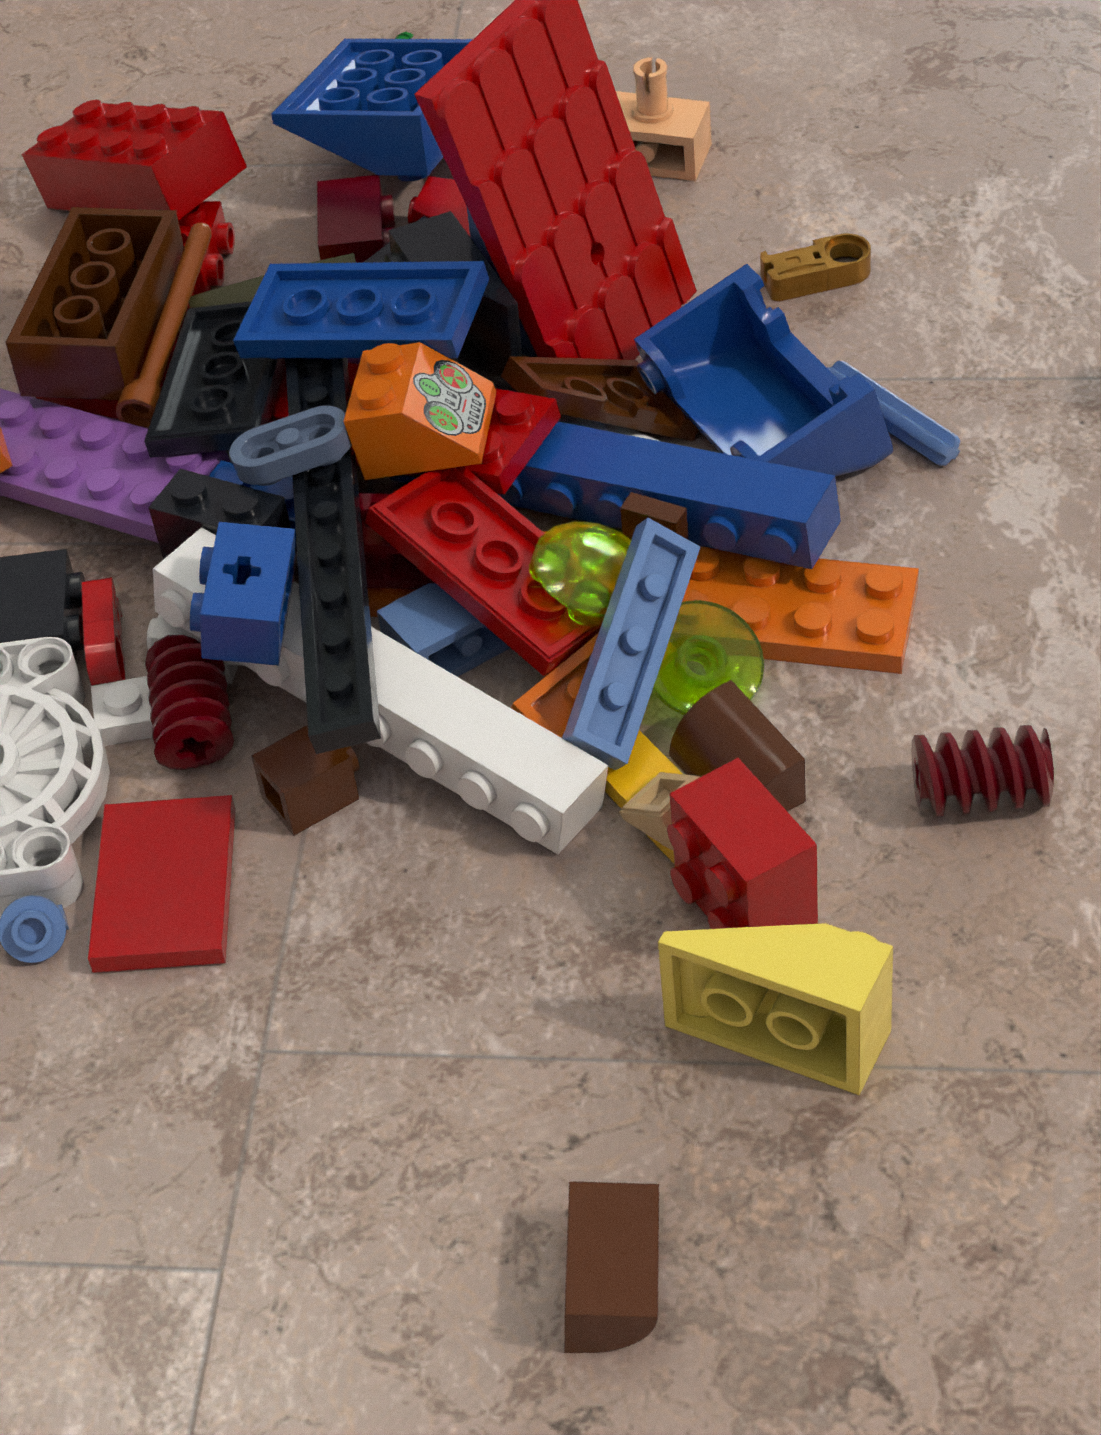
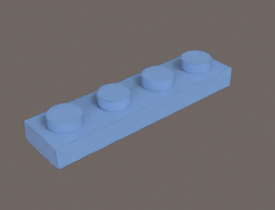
[562,518,700,770]

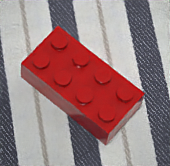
[21,99,247,221]

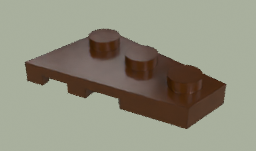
[501,356,699,442]

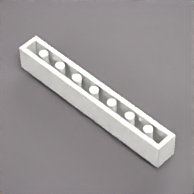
[153,527,608,855]

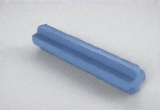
[827,361,960,466]

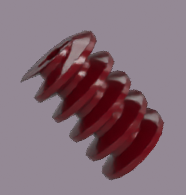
[145,635,234,770]
[911,725,1054,817]

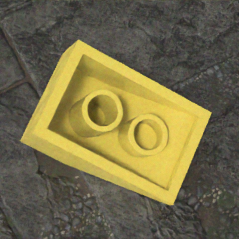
[658,923,893,1095]

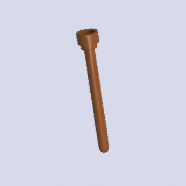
[115,223,212,429]

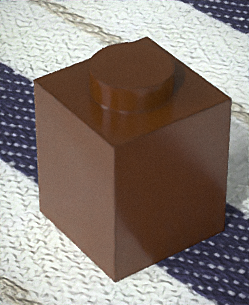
[251,725,360,836]

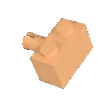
[616,57,712,181]

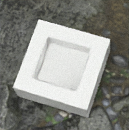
[91,676,153,746]

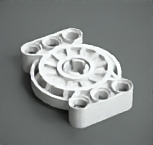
[0,637,110,918]

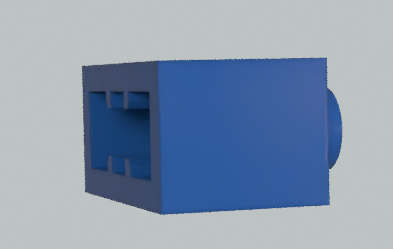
[190,522,295,666]

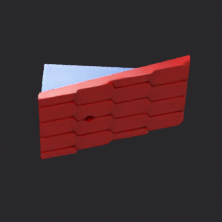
[414,0,697,360]

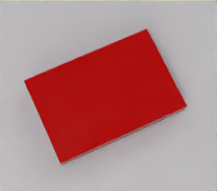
[88,795,236,973]

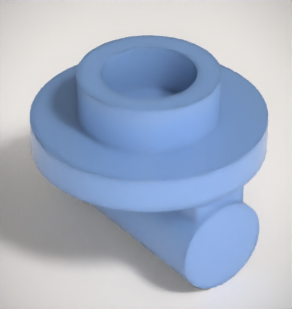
[0,895,69,963]

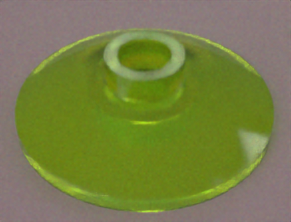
[652,600,764,715]

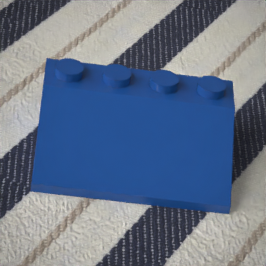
[271,39,473,181]

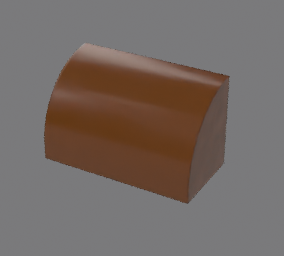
[669,680,806,811]
[564,1181,659,1353]

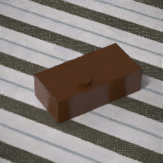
[5,207,184,400]

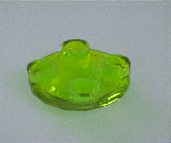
[529,521,631,627]

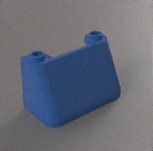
[634,264,894,477]

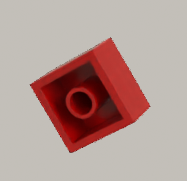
[667,758,818,929]

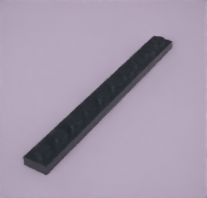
[285,358,381,754]

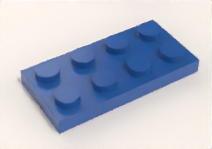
[233,261,489,359]

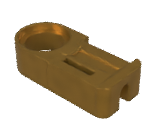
[760,233,871,302]

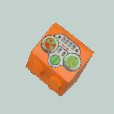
[343,342,496,480]

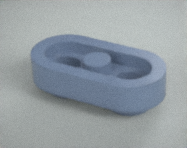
[229,406,352,486]

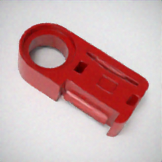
[82,577,126,686]

